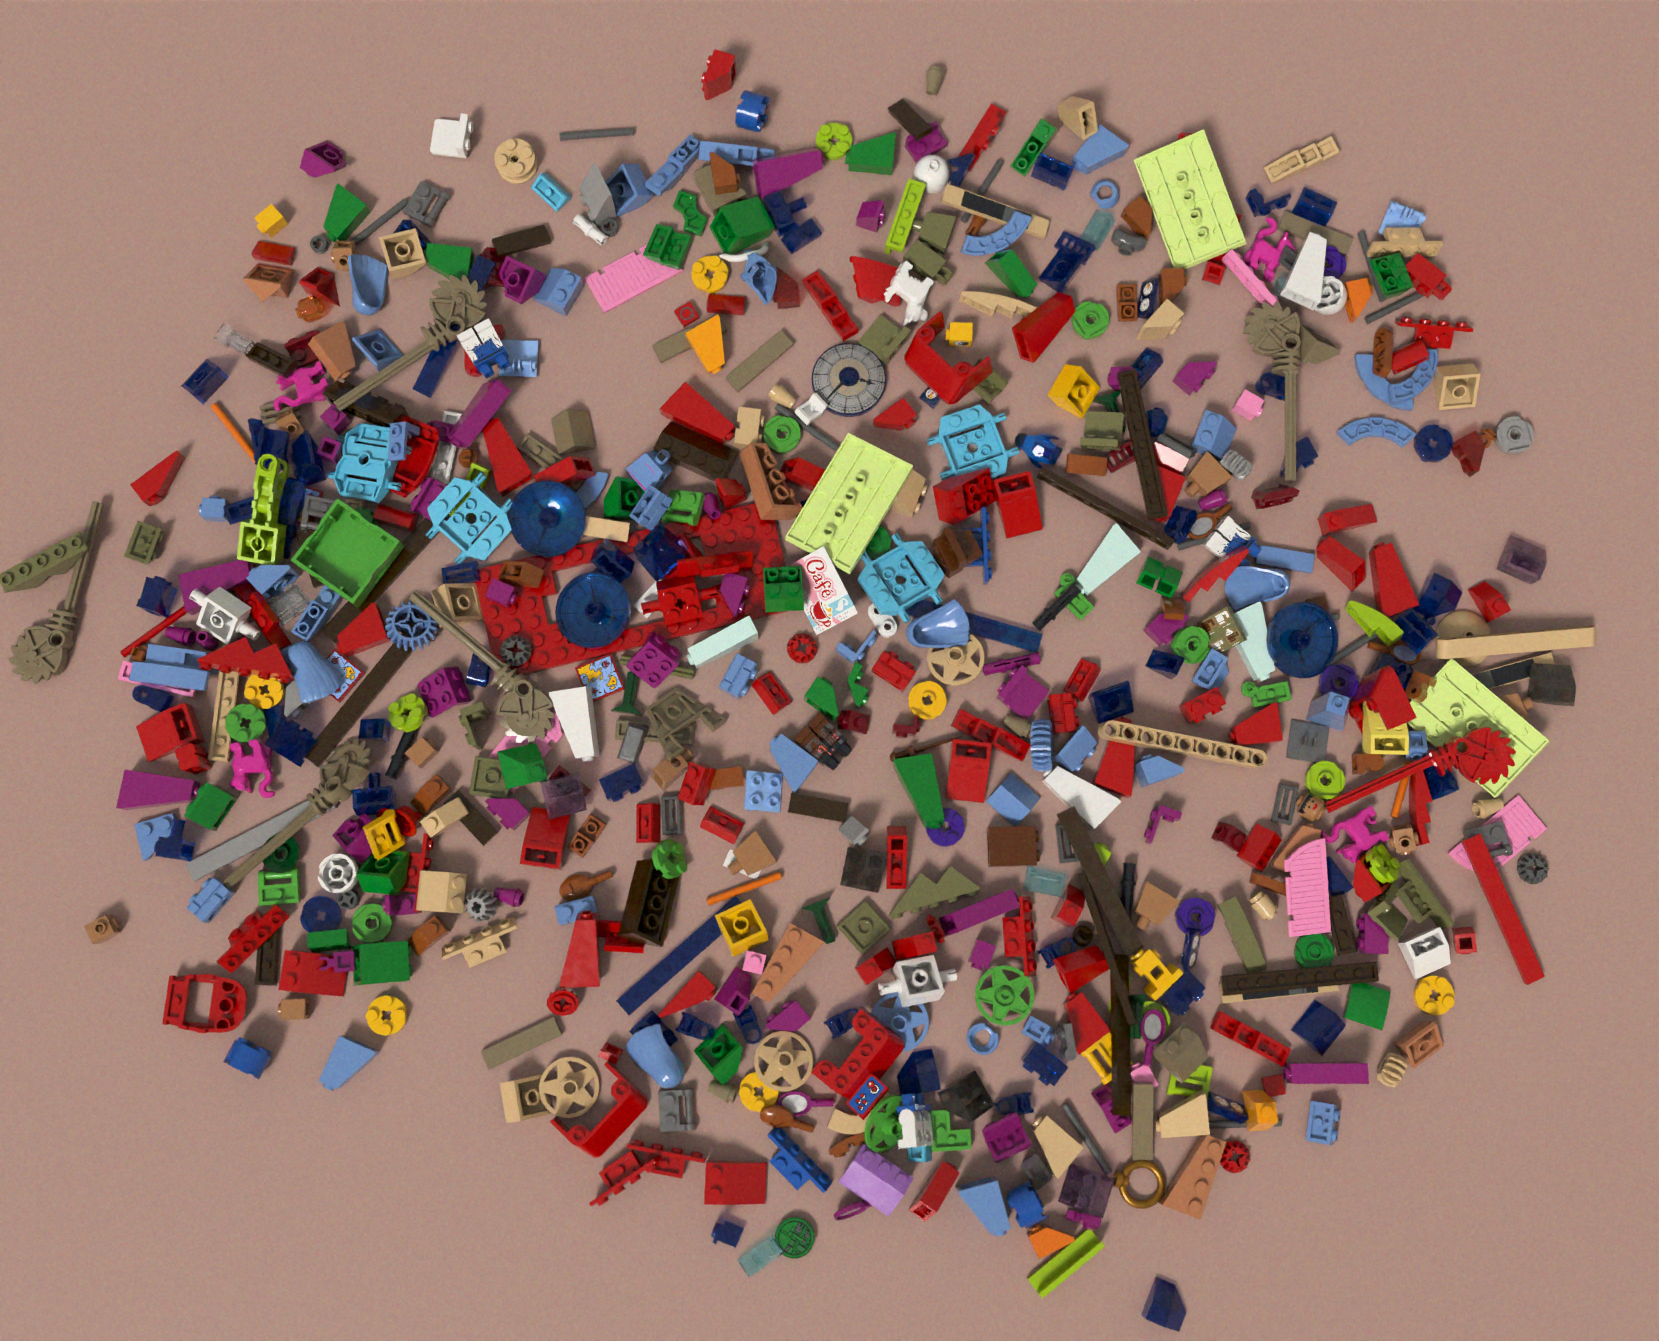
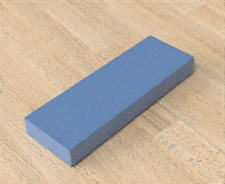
[1255,545,1314,574]

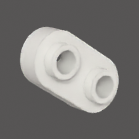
[868,603,897,638]

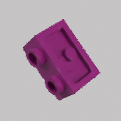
[905,121,948,164]
[410,477,447,520]

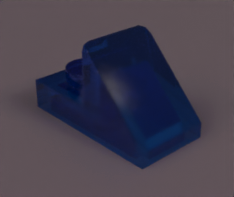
[946,153,975,188]
[781,218,822,255]

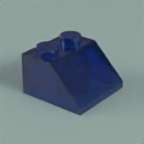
[290,430,327,486]

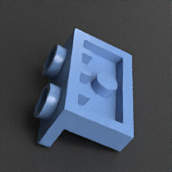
[1306,1100,1341,1145]

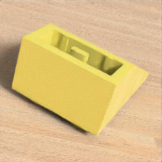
[1362,701,1409,755]

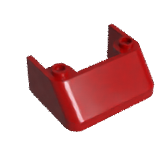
[904,311,992,405]
[1349,665,1417,736]
[550,1061,648,1158]

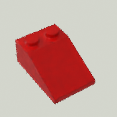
[278,950,347,997]
[704,1160,767,1205]

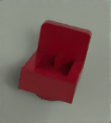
[838,710,870,734]
[892,715,921,738]
[1211,822,1247,852]

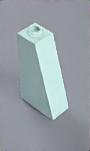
[1074,523,1141,597]
[1234,601,1275,682]
[686,616,759,669]

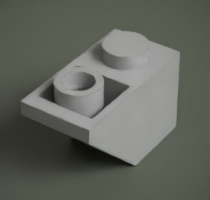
[284,680,317,720]
[838,816,869,847]

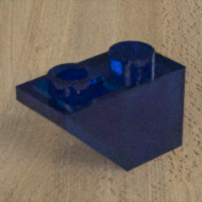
[1279,437,1318,477]

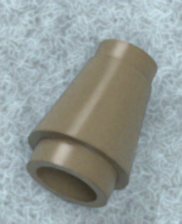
[926,66,944,95]
[1003,714,1032,738]
[707,1080,738,1103]

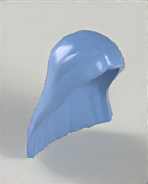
[348,254,388,316]
[1224,566,1291,612]
[906,599,970,648]
[286,641,344,703]
[626,1024,685,1088]

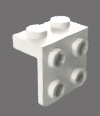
[430,113,473,158]

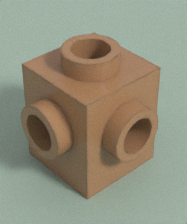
[331,241,360,271]
[1389,823,1419,855]

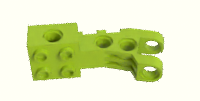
[237,454,290,565]

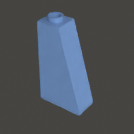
[1306,692,1350,732]

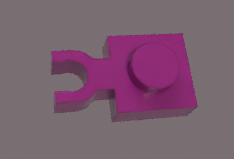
[319,951,355,973]
[1065,1209,1102,1231]

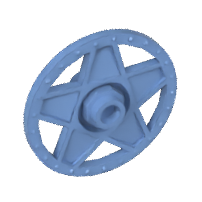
[871,992,929,1052]

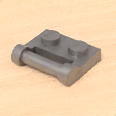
[403,181,450,228]
[300,495,345,530]
[1463,821,1513,858]
[1056,1022,1077,1061]
[658,1089,696,1132]

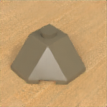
[1294,323,1341,365]

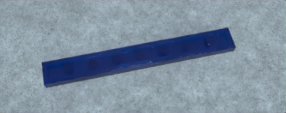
[413,255,496,398]
[905,600,1042,653]
[616,896,742,1016]

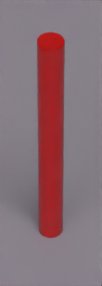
[120,606,188,658]

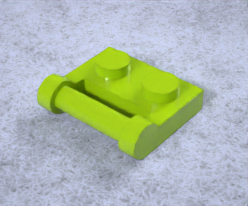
[1166,1065,1213,1100]

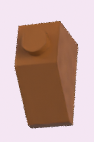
[709,152,740,195]
[1121,196,1152,240]
[1158,268,1187,306]
[499,560,544,588]
[410,774,453,817]
[407,915,451,956]

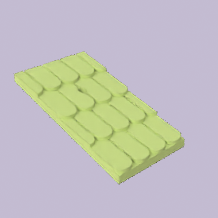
[1134,129,1247,269]
[785,433,913,574]
[1406,659,1550,798]

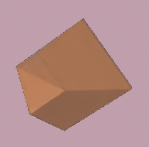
[243,264,294,302]

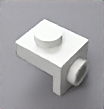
[794,393,828,425]

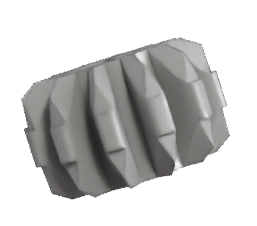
[1219,450,1253,480]
[464,888,498,922]

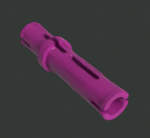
[983,652,1041,676]

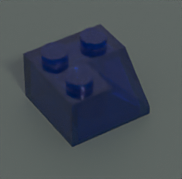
[633,524,685,582]

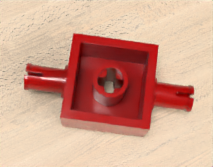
[641,576,718,625]

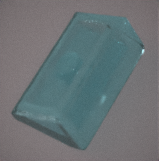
[1079,210,1115,251]
[1023,866,1066,897]

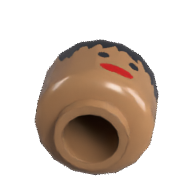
[1296,793,1327,822]

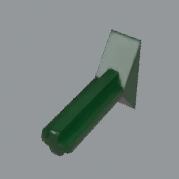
[1093,391,1125,433]
[611,671,642,716]
[801,897,836,944]
[1129,995,1147,1039]

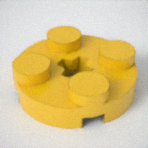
[691,255,729,294]
[244,675,286,709]
[908,681,947,720]
[1413,976,1455,1015]
[366,995,407,1036]
[739,1071,779,1112]

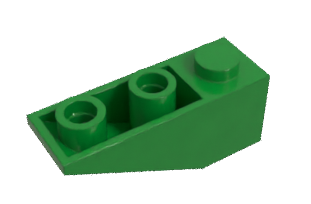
[1010,118,1059,176]

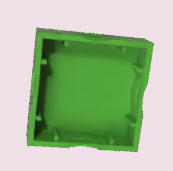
[291,498,404,608]

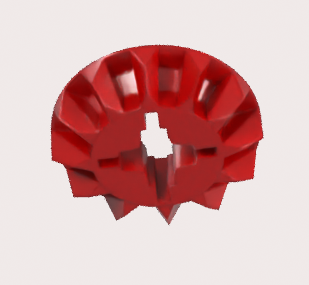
[787,633,817,663]
[926,914,946,943]
[547,988,579,1016]
[1220,1140,1251,1173]

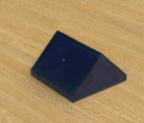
[1039,250,1086,293]
[181,359,229,405]
[1088,680,1134,724]
[1291,1000,1346,1056]

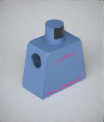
[625,449,672,492]

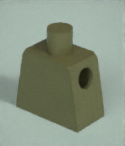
[911,212,956,255]

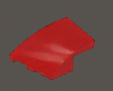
[849,256,901,307]

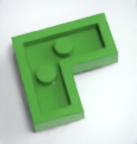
[929,1109,972,1152]

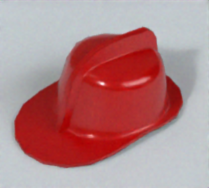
[377,805,422,837]

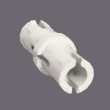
[573,214,608,246]

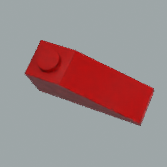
[130,450,185,506]
[715,478,747,510]
[1318,504,1377,537]
[886,826,907,889]
[658,971,716,1018]

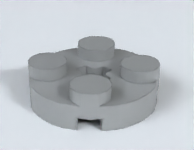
[1494,416,1534,454]

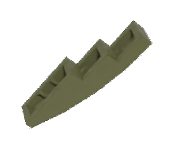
[1217,896,1267,973]

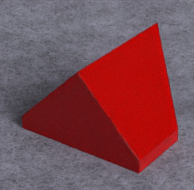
[299,267,340,306]

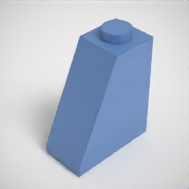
[1071,124,1129,175]
[769,734,818,794]
[318,1035,380,1091]

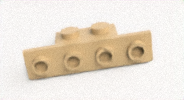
[1366,227,1443,257]
[441,917,517,968]

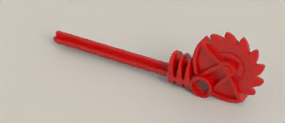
[1324,727,1516,813]

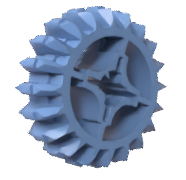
[385,600,438,651]
[1031,719,1054,772]

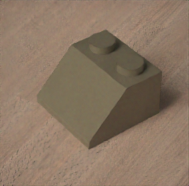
[1153,1022,1208,1084]

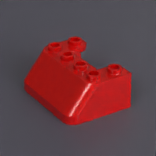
[811,1005,904,1099]

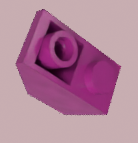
[856,200,886,233]
[1172,361,1217,396]
[720,573,750,618]
[1143,614,1189,646]
[485,798,530,830]
[1356,914,1389,954]
[714,966,751,1016]
[765,1000,811,1032]

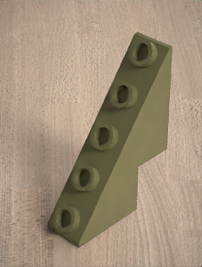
[0,532,89,593]
[889,866,980,920]

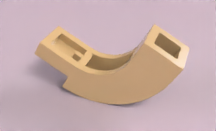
[827,1092,890,1134]

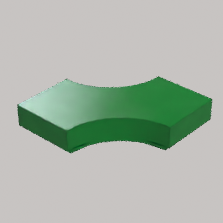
[673,190,708,237]

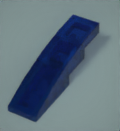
[278,477,307,559]

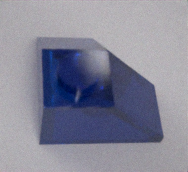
[1412,573,1462,619]
[897,1049,941,1096]
[1141,1276,1187,1332]

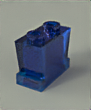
[136,576,178,618]
[264,718,318,767]

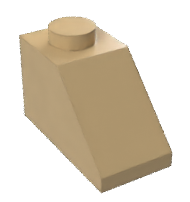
[420,797,470,838]

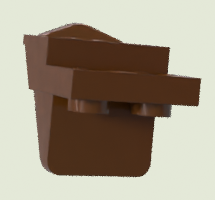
[932,527,982,579]

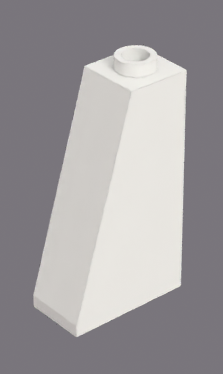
[1280,232,1327,310]
[549,686,600,762]
[1042,766,1121,830]

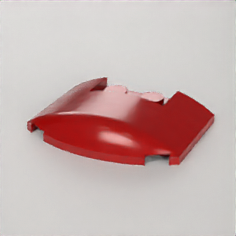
[372,415,439,498]

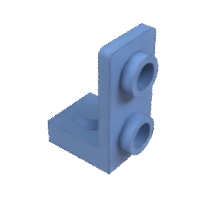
[388,422,420,461]
[835,630,877,665]

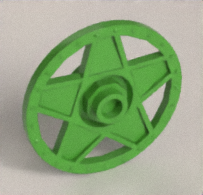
[975,965,1034,1026]
[864,1094,903,1153]

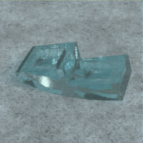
[737,1236,784,1277]

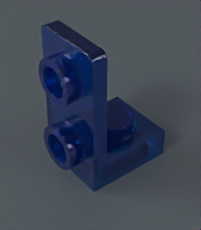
[1245,188,1292,217]
[711,1218,744,1248]

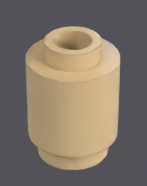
[1249,890,1278,920]

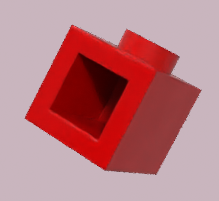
[1452,927,1477,955]

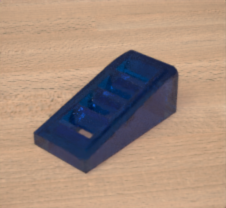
[1054,231,1096,266]

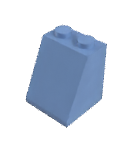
[955,1176,1011,1236]

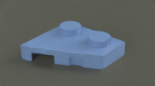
[134,813,179,861]

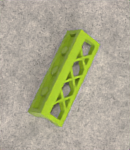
[884,178,926,255]
[1027,1229,1105,1299]

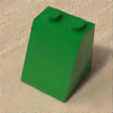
[709,196,775,255]
[352,941,412,986]

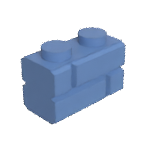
[629,484,673,531]
[718,653,759,699]
[187,877,236,923]
[555,896,600,926]

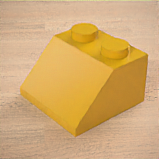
[1047,364,1100,419]
[715,899,768,957]

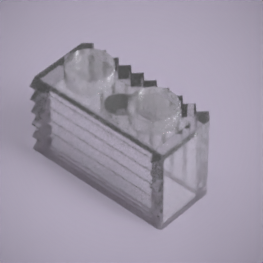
[267,584,311,627]

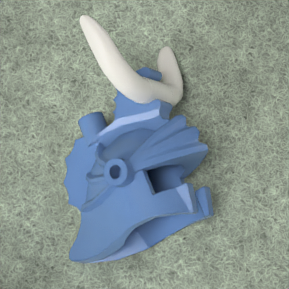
[719,242,777,305]

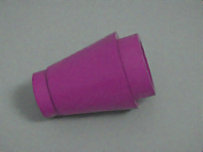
[1198,489,1228,511]
[703,492,721,519]
[165,626,196,646]
[196,631,219,650]
[494,887,525,908]

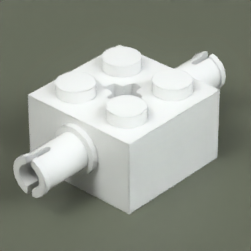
[189,587,261,645]
[878,955,957,1007]

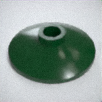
[263,834,300,873]

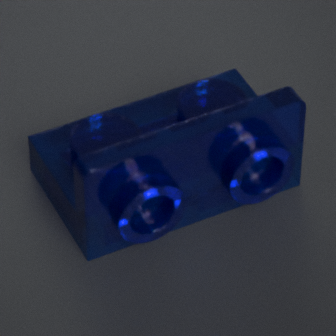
[1292,187,1337,227]
[599,764,644,802]

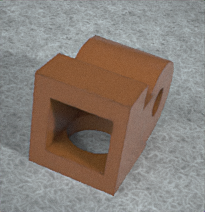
[1405,670,1437,703]
[1352,754,1384,775]

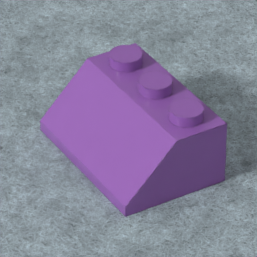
[838,1144,914,1216]

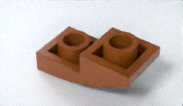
[1116,284,1137,321]
[1065,454,1108,476]
[1161,596,1184,620]
[709,766,744,791]
[567,813,607,858]
[829,1132,865,1158]

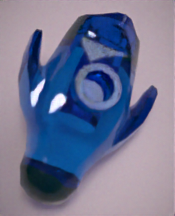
[1015,433,1062,469]

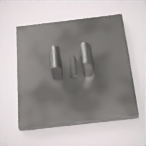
[1286,720,1329,763]

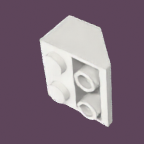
[1398,927,1451,979]

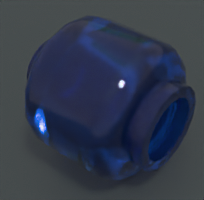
[1146,407,1169,437]

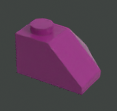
[300,140,346,178]
[499,256,546,304]
[332,814,373,863]

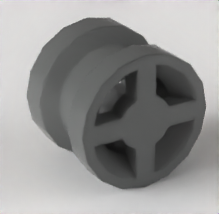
[337,890,360,909]

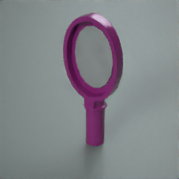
[1140,1009,1166,1067]
[777,1091,834,1117]
[834,1200,872,1221]

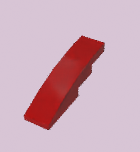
[802,271,859,342]
[1181,545,1250,602]
[951,709,1031,762]
[1409,770,1433,846]
[1210,1011,1291,1067]

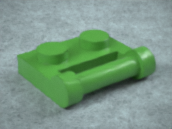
[661,489,706,526]
[258,867,301,906]

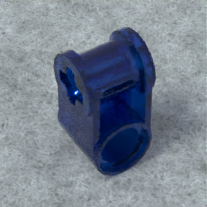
[1255,373,1285,401]
[1164,506,1197,544]
[466,653,491,688]
[132,685,174,712]
[1037,937,1076,969]
[733,1005,763,1044]
[823,1007,859,1040]
[675,1011,716,1041]
[994,1092,1034,1116]

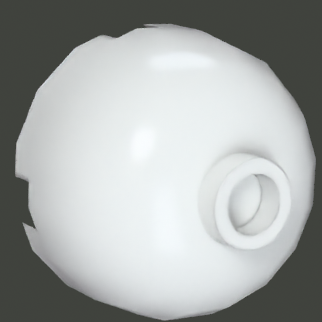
[913,155,950,193]
[1314,276,1348,315]
[318,854,359,893]

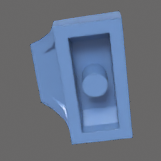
[1191,648,1229,691]

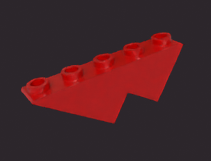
[197,637,295,683]

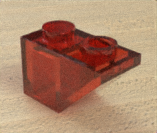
[773,267,800,309]
[1450,430,1485,477]

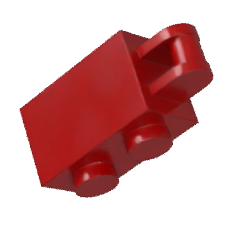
[1405,253,1452,300]

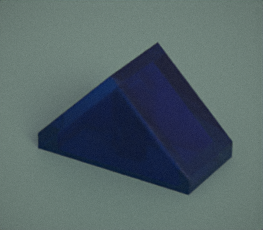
[1145,649,1185,680]
[358,718,391,742]

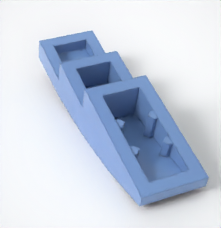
[129,661,210,691]

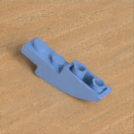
[645,134,700,197]
[698,141,774,166]
[291,585,344,642]
[145,644,219,675]

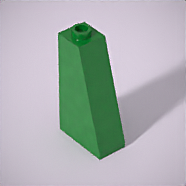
[893,753,944,829]

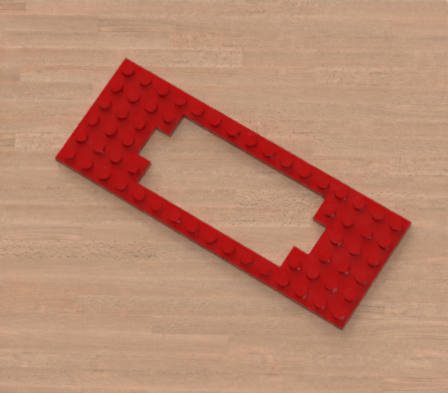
[473,503,787,675]

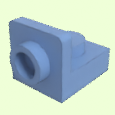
[1405,731,1428,761]
[1021,1016,1055,1047]

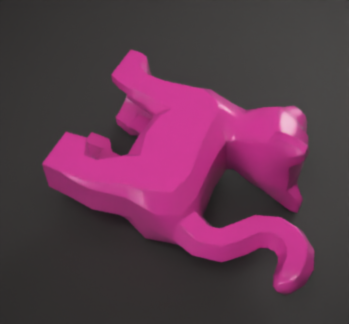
[1242,217,1295,282]
[273,361,328,412]
[229,739,275,798]
[1320,806,1389,863]

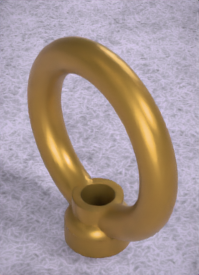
[1112,1160,1165,1209]

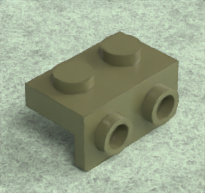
[973,358,1008,403]
[124,521,163,565]

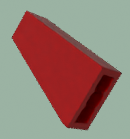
[1012,292,1075,363]
[660,382,736,444]
[482,417,534,497]
[1369,542,1419,618]
[1092,717,1135,798]
[559,910,601,988]

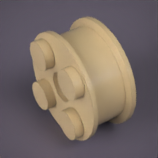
[494,138,538,184]

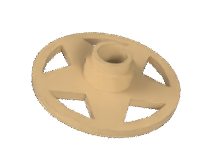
[927,634,985,686]
[754,1031,813,1092]
[539,1057,599,1118]

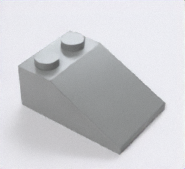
[579,163,617,226]

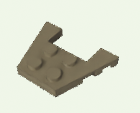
[646,688,727,761]

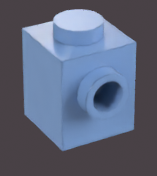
[199,496,231,522]

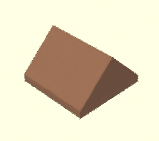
[1394,1020,1444,1069]

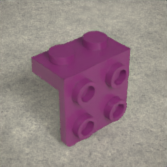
[626,631,682,688]
[996,665,1048,719]
[418,666,472,717]
[982,1113,1032,1164]

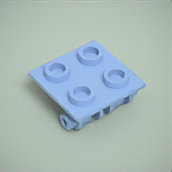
[1378,201,1426,235]
[498,340,539,377]
[744,770,782,813]

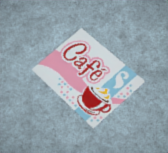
[789,546,858,635]

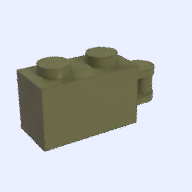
[903,239,953,285]

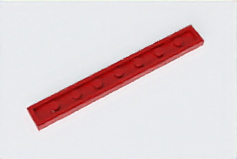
[1461,833,1545,985]

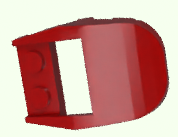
[162,974,247,1034]

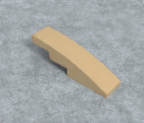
[1263,136,1340,184]
[959,291,1037,319]
[553,510,630,542]

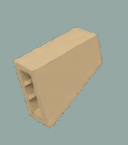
[1057,96,1098,140]
[1155,1090,1210,1138]
[1032,1114,1084,1179]

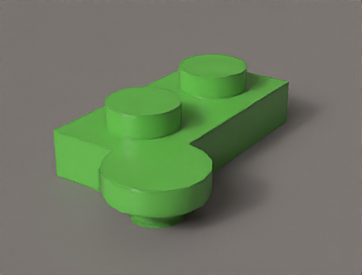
[1054,573,1094,621]
[1241,681,1292,708]

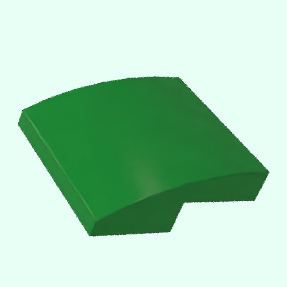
[643,224,693,270]
[1343,983,1390,1030]

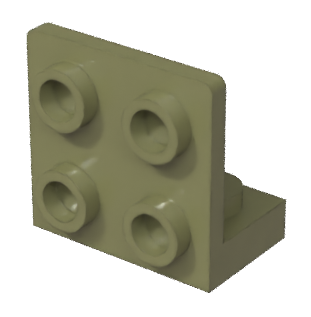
[858,315,911,365]
[1080,411,1124,451]
[459,702,491,750]
[1368,882,1408,941]

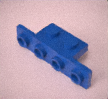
[962,507,992,584]
[767,1127,832,1193]

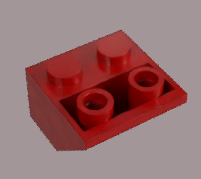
[701,49,736,100]

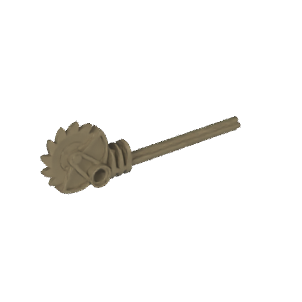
[333,275,487,411]
[1243,302,1301,483]
[9,501,104,684]
[409,590,555,744]
[222,738,371,889]

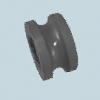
[601,218,618,237]
[310,235,329,254]

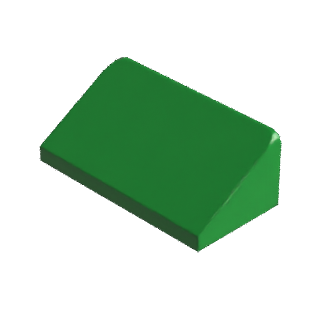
[307,929,352,953]

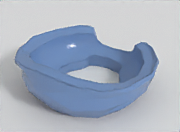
[1090,180,1119,209]
[967,1023,999,1055]

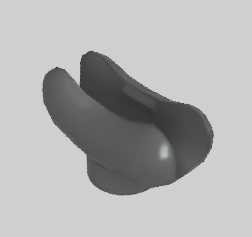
[1111,229,1147,256]

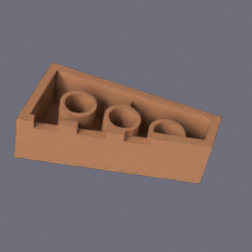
[740,442,803,520]
[752,923,825,1003]
[1158,1135,1226,1220]

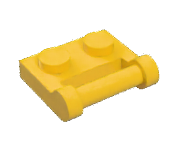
[363,809,406,860]
[1081,1032,1133,1085]

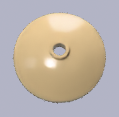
[1435,611,1492,667]

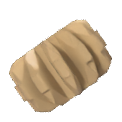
[1377,1052,1407,1088]

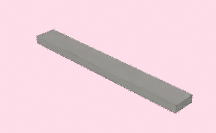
[185,800,337,882]

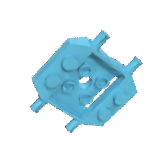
[926,404,1020,481]
[327,423,412,503]
[426,472,516,565]
[858,533,945,624]

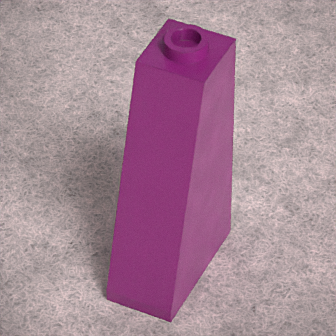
[752,148,824,199]
[447,379,512,448]
[178,560,256,615]
[116,769,201,810]
[938,889,1020,936]
[1283,1061,1369,1084]

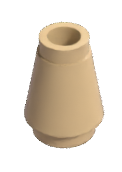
[768,383,796,409]
[1472,798,1504,819]

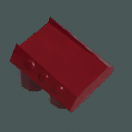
[1251,484,1300,509]

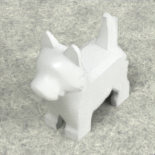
[884,261,934,326]

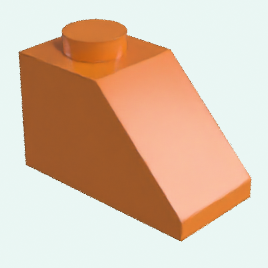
[1344,278,1372,323]
[1026,1224,1075,1259]

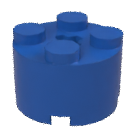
[735,90,770,133]
[223,1037,271,1079]
[1006,1180,1048,1228]

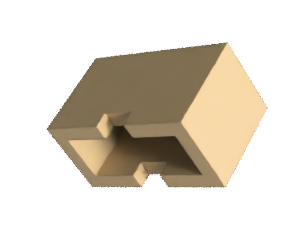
[734,407,764,449]

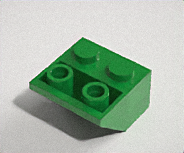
[1370,253,1414,299]
[763,566,804,612]
[184,782,238,831]

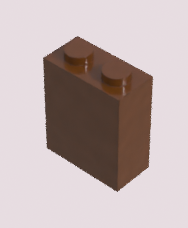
[987,826,1040,867]

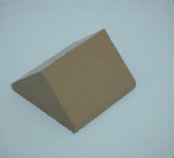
[551,410,595,455]

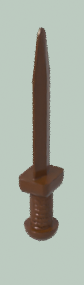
[890,736,961,762]

